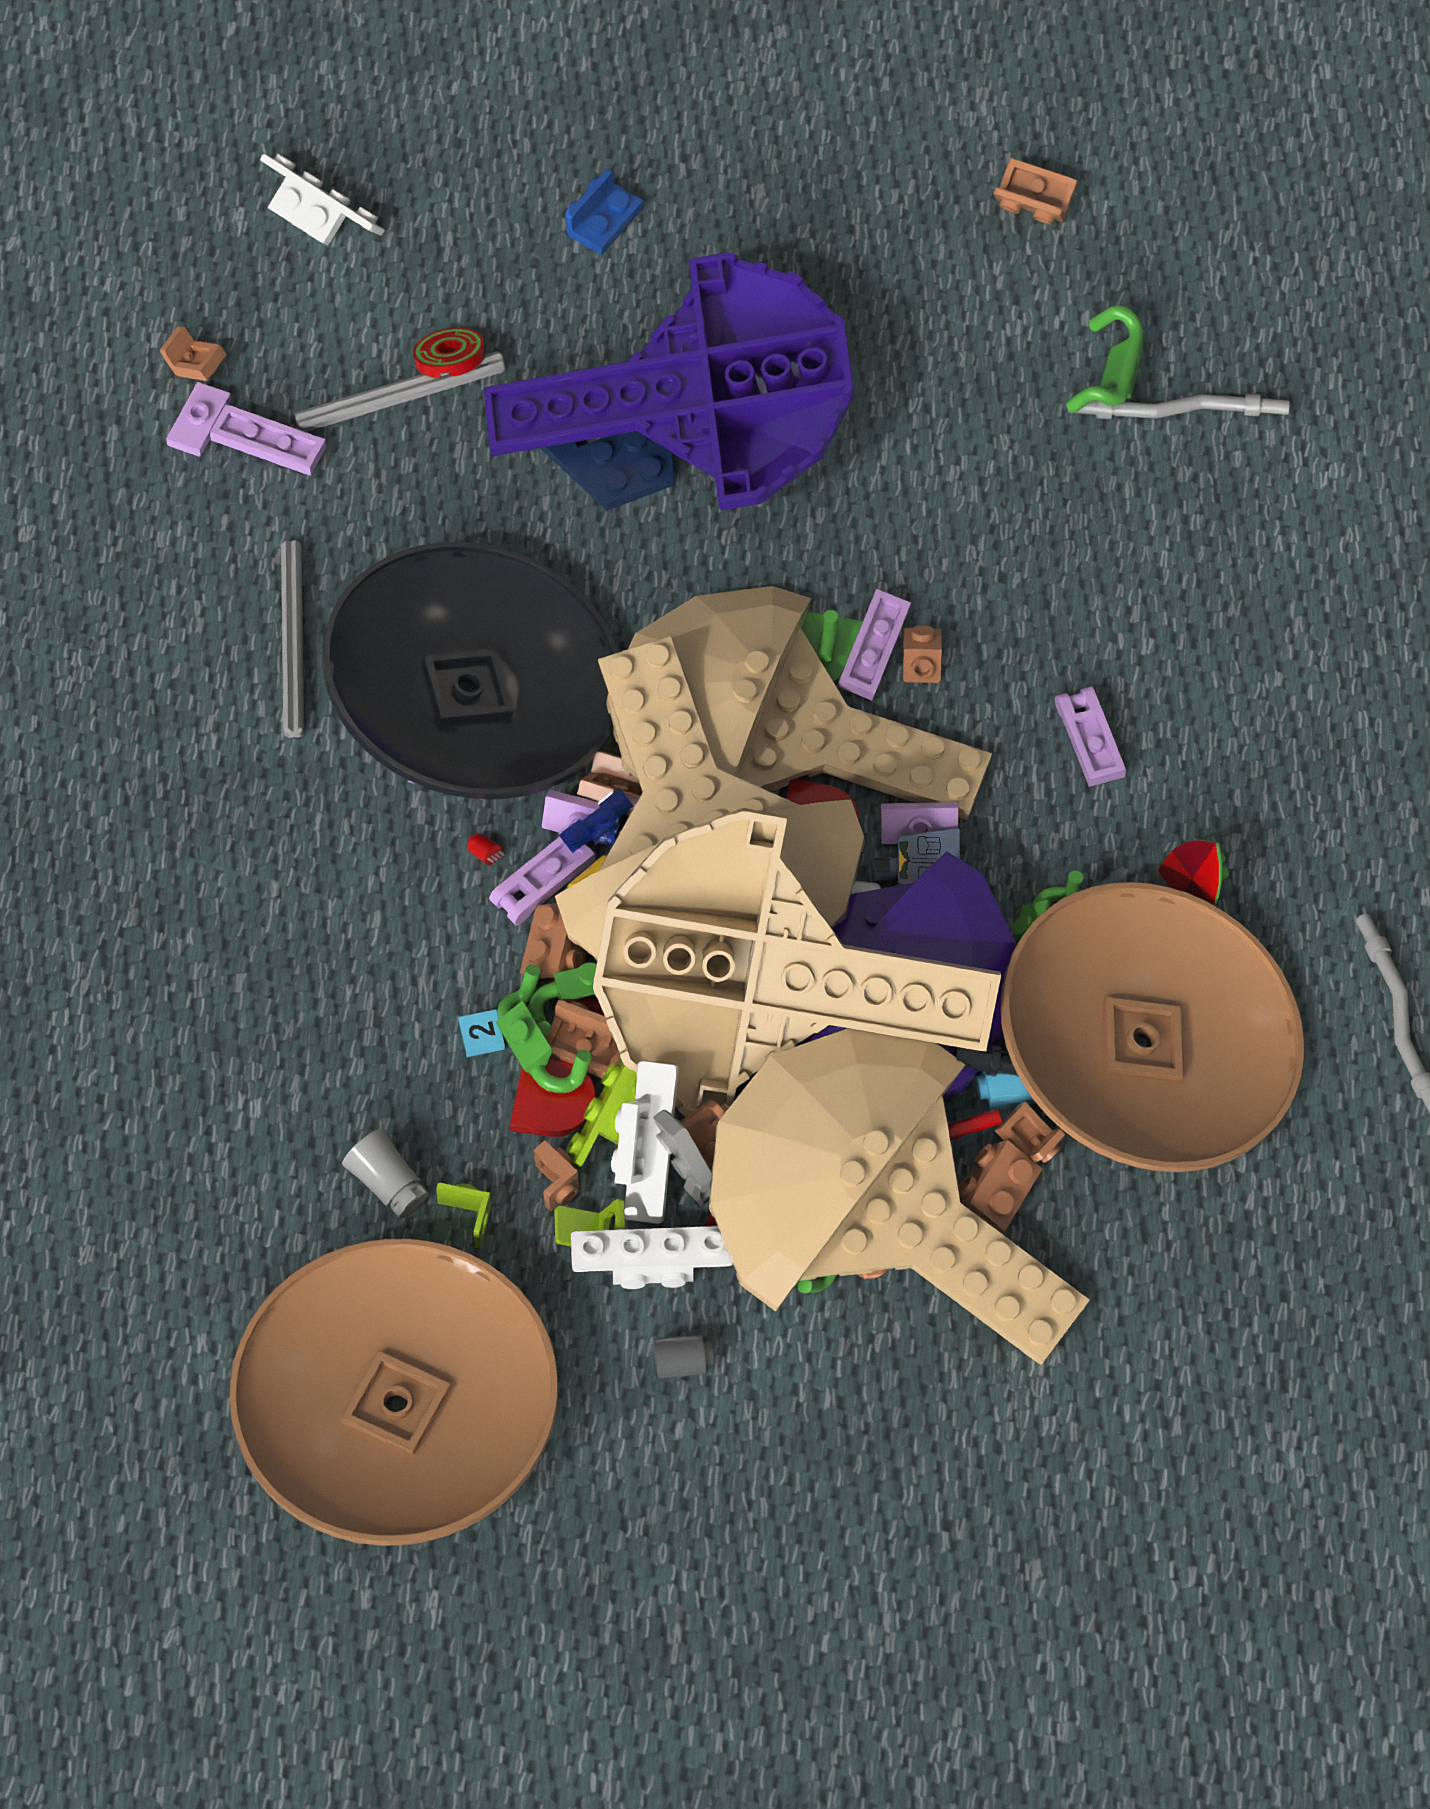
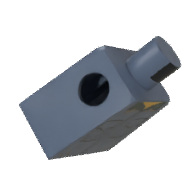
[874,829,960,886]

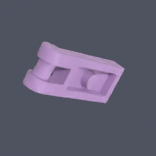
[1055,686,1126,787]
[489,829,595,926]

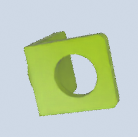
[436,1183,491,1249]
[554,1199,625,1247]

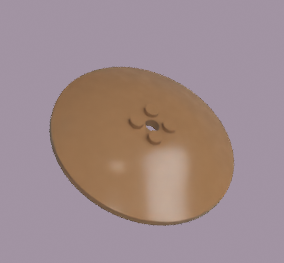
[1000,882,1304,1172]
[230,1239,558,1545]

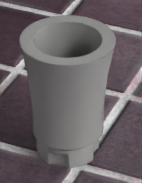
[342,1129,429,1219]

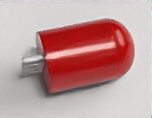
[467,833,505,865]

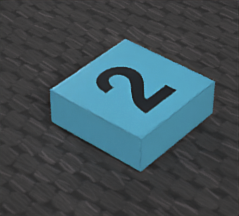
[458,1009,505,1057]

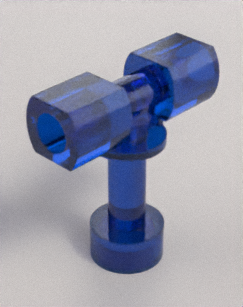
[558,787,634,853]

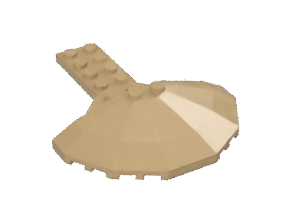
[606,586,992,820]
[555,636,865,961]
[593,808,1001,1117]
[709,1028,1090,1365]

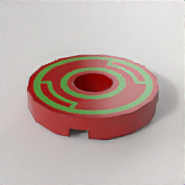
[413,327,486,378]

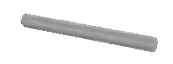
[295,351,505,432]
[281,540,304,738]

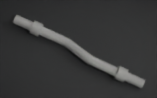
[1068,394,1290,419]
[1356,914,1430,1114]

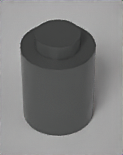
[654,1334,714,1379]

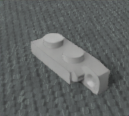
[652,1109,712,1206]

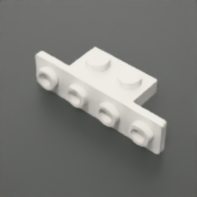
[260,154,385,245]
[611,1061,679,1224]
[571,1226,733,1289]

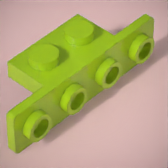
[566,1056,638,1168]

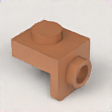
[160,326,226,381]
[903,625,942,683]
[994,1102,1066,1163]
[533,1140,580,1211]

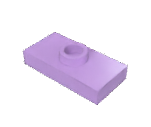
[166,382,231,457]
[542,790,623,847]
[881,802,958,844]

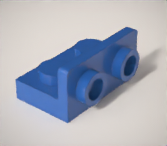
[565,168,644,255]

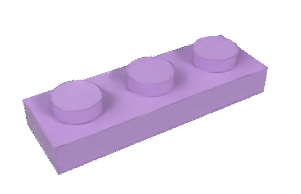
[210,404,326,476]
[837,589,911,700]

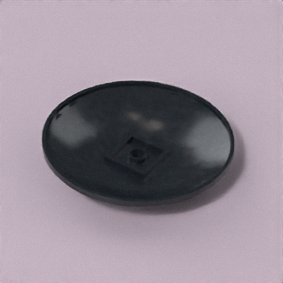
[322,542,619,800]

